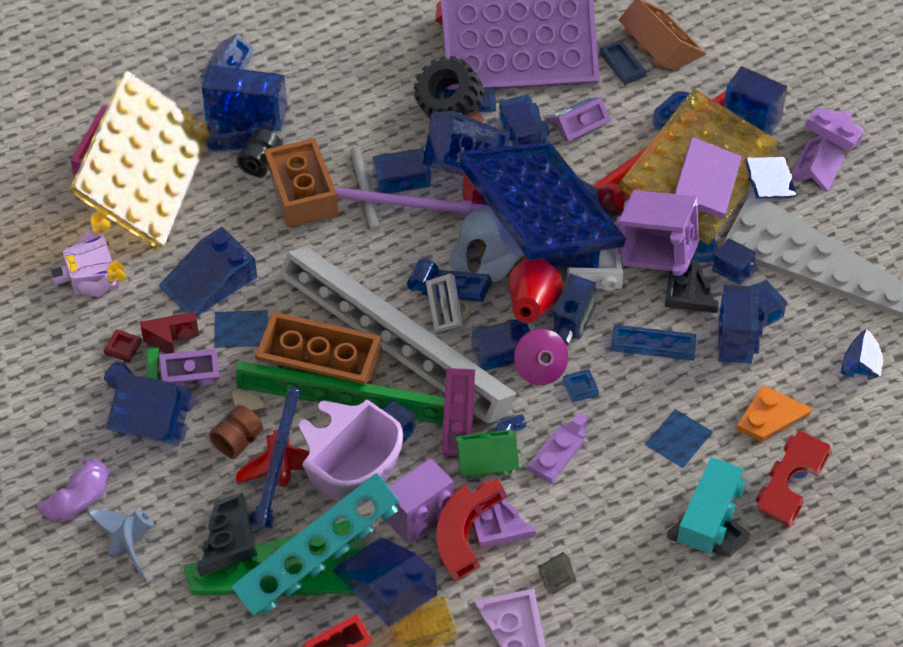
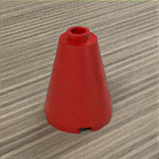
[508,258,563,323]

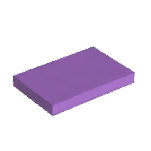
[674,137,742,220]

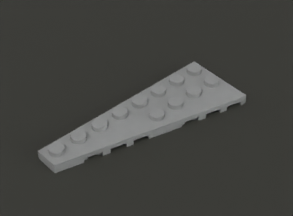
[721,192,903,318]

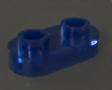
[653,91,695,131]

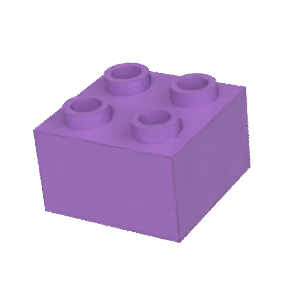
[386,458,454,544]

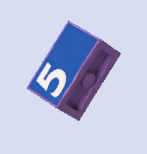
[546,97,611,141]

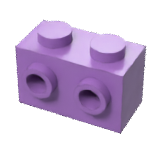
[159,349,220,390]

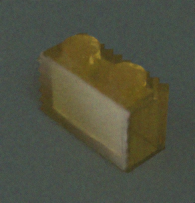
[387,596,457,647]

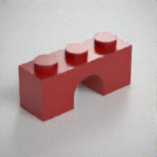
[755,429,832,528]

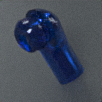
[493,414,527,432]

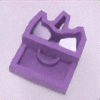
[804,107,864,152]

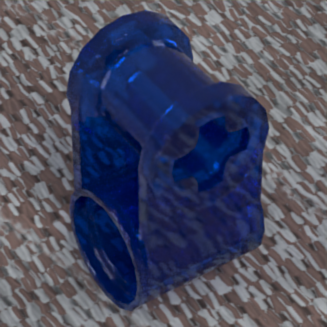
[206,116,255,152]

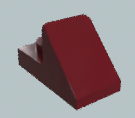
[140,312,199,354]

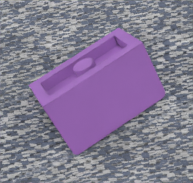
[790,136,845,191]

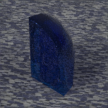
[840,329,883,380]

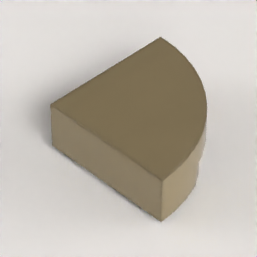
[231,390,265,415]

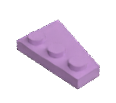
[474,588,546,647]

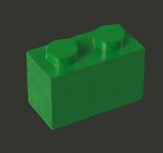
[455,430,519,479]

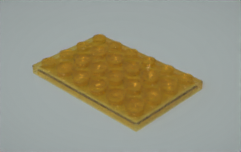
[69,70,212,249]
[619,88,781,245]

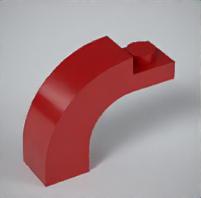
[436,478,508,582]

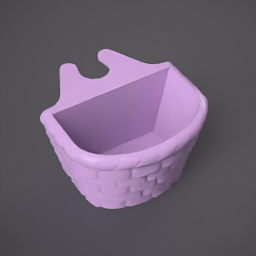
[299,400,403,504]

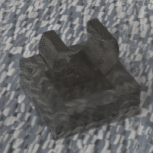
[537,552,577,595]

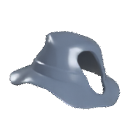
[450,207,537,285]

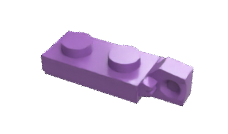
[527,412,589,484]

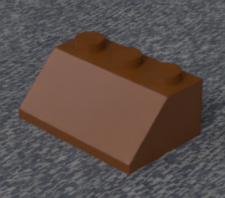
[618,0,707,71]

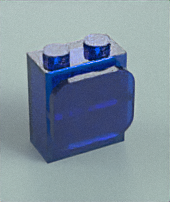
[106,373,194,446]

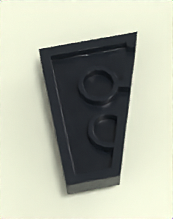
[196,492,258,577]

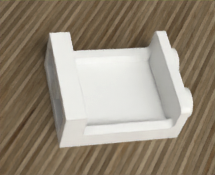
[566,221,623,291]

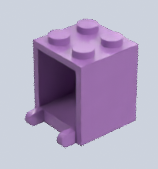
[616,190,699,276]

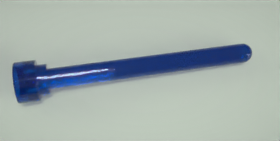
[250,387,299,528]

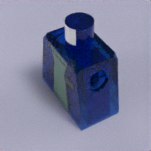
[554,274,596,346]

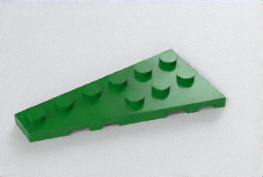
[183,520,383,596]

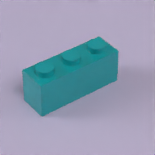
[677,457,746,554]

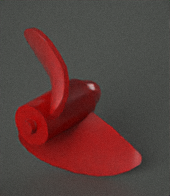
[236,430,310,487]

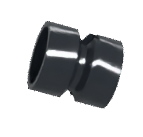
[236,128,283,178]

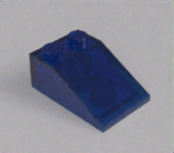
[422,111,510,184]
[159,227,257,317]
[333,537,437,627]

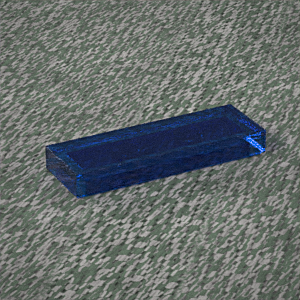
[611,324,697,361]

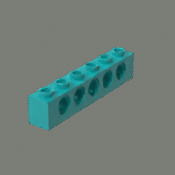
[231,472,400,616]

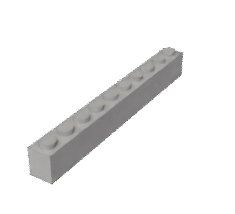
[279,247,517,424]

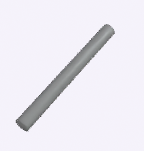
[350,147,380,232]

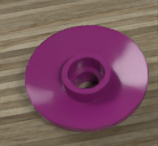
[514,329,568,385]

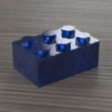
[201,65,288,131]

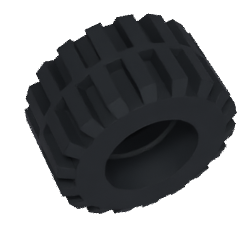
[413,56,484,126]

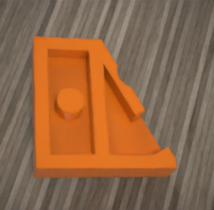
[737,385,812,442]

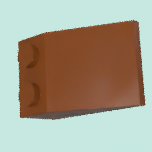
[264,138,338,228]

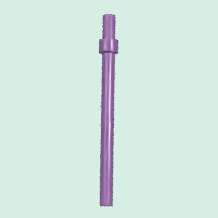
[335,187,493,216]

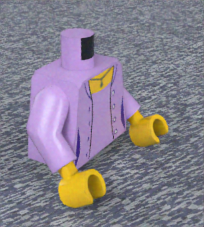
[50,212,126,297]

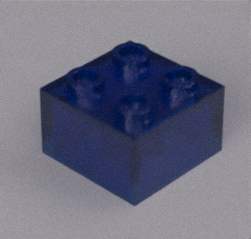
[722,66,788,139]
[718,285,763,364]

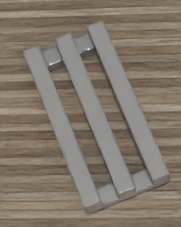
[426,273,464,334]

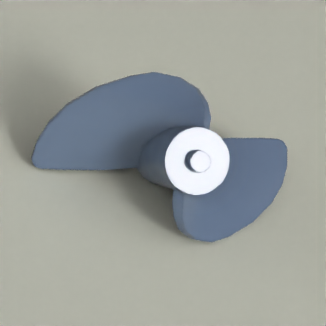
[89,509,154,583]

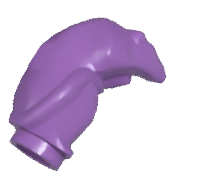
[37,459,109,522]

